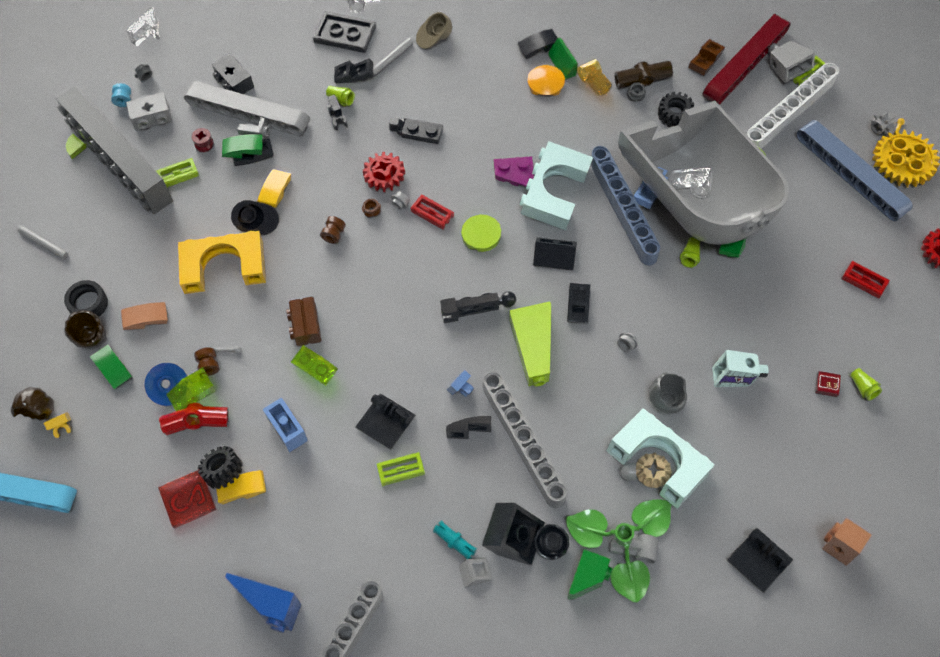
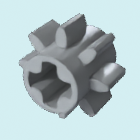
[871,111,897,136]

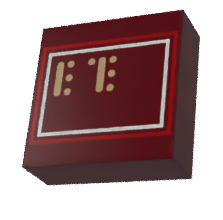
[815,371,841,397]

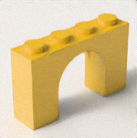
[178,231,266,294]

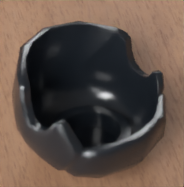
[534,524,570,560]

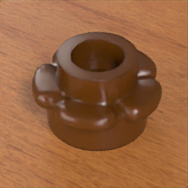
[362,198,381,217]

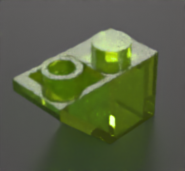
[166,367,216,411]

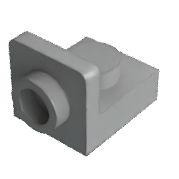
[237,118,270,139]

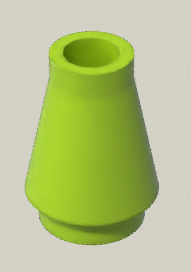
[326,86,355,106]
[680,237,700,268]
[850,368,882,401]

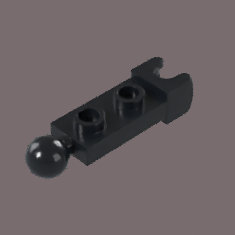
[440,291,517,323]

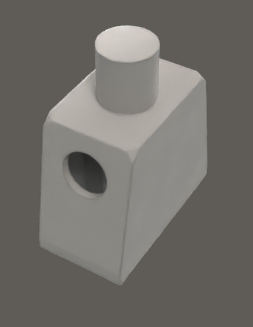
[768,41,815,83]

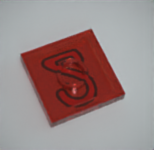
[158,470,217,529]

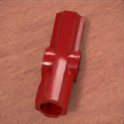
[159,402,228,436]

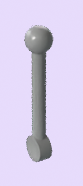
[198,345,242,354]

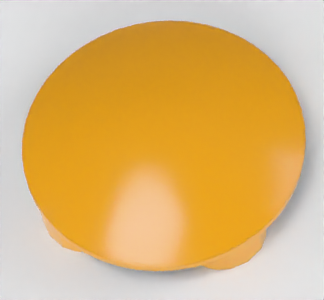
[528,65,565,96]

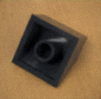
[482,503,545,565]

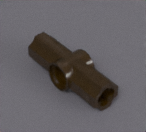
[614,60,673,88]

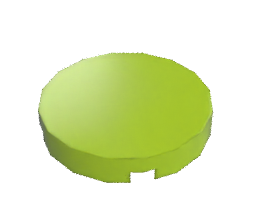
[461,214,501,252]

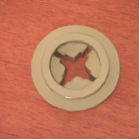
[636,452,672,488]

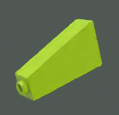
[509,301,551,387]

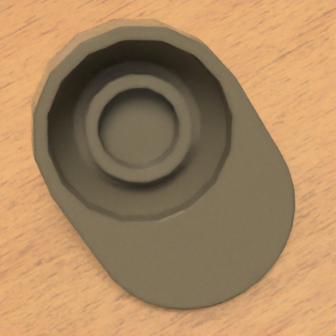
[416,12,453,49]

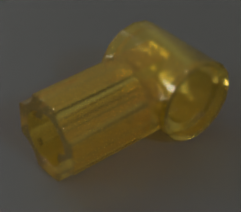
[577,59,612,96]

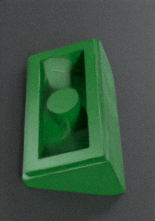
[548,37,578,80]

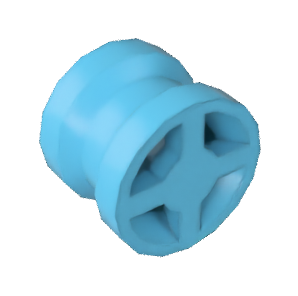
[111,83,131,107]

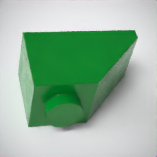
[567,549,613,600]

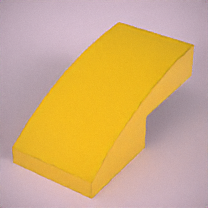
[257,169,291,208]
[216,470,266,505]

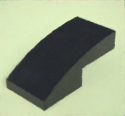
[518,28,558,60]
[334,58,373,83]
[232,138,273,166]
[567,283,591,324]
[446,416,492,439]

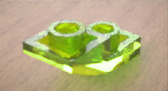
[290,345,338,386]

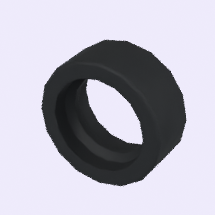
[64,280,108,317]

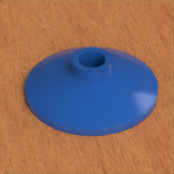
[144,363,189,406]

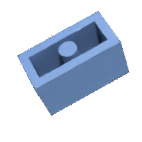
[263,397,308,453]

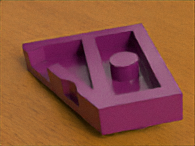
[493,156,535,187]

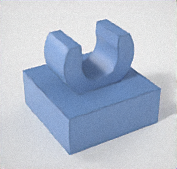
[446,370,474,397]

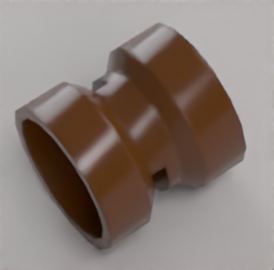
[320,216,346,244]
[194,347,220,376]

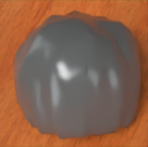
[648,372,687,414]

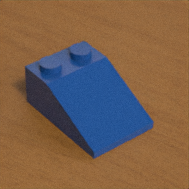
[225,573,302,633]

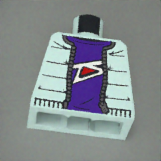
[712,350,769,387]

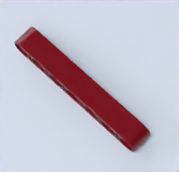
[702,14,791,105]

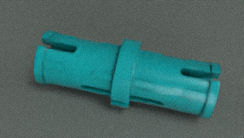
[433,520,477,560]

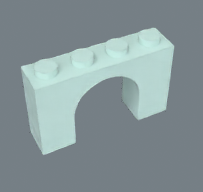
[519,141,593,230]
[607,409,715,509]

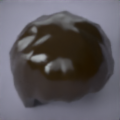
[64,310,105,348]
[11,387,54,421]

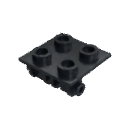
[355,393,416,450]
[727,528,794,593]

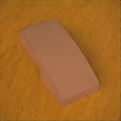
[121,302,168,330]

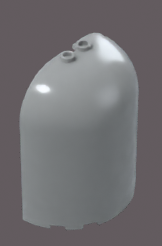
[618,101,789,245]

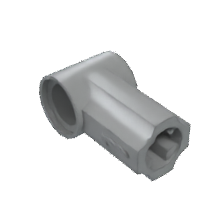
[610,534,658,564]

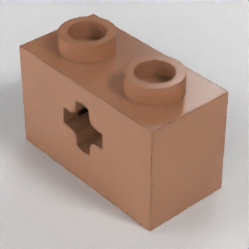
[822,518,871,566]

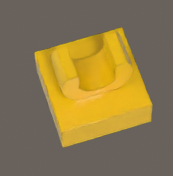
[44,412,71,438]

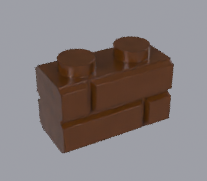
[286,296,322,346]

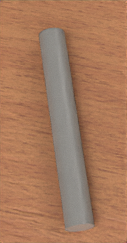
[373,38,413,76]
[18,226,69,259]

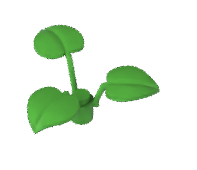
[566,499,671,603]

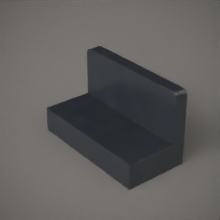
[533,237,577,270]

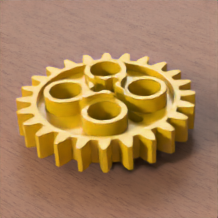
[872,130,940,188]

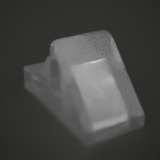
[126,7,160,46]

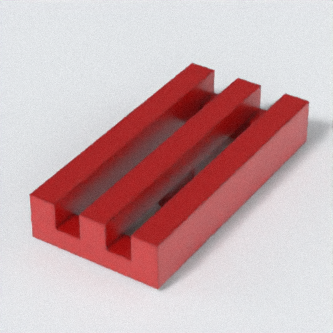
[410,194,454,230]
[841,261,890,299]

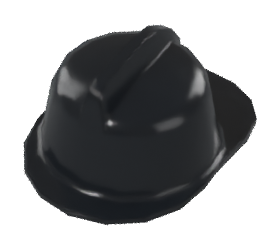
[231,200,279,235]

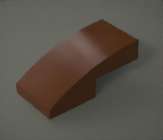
[688,39,725,76]

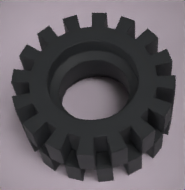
[658,92,694,128]
[198,446,243,489]

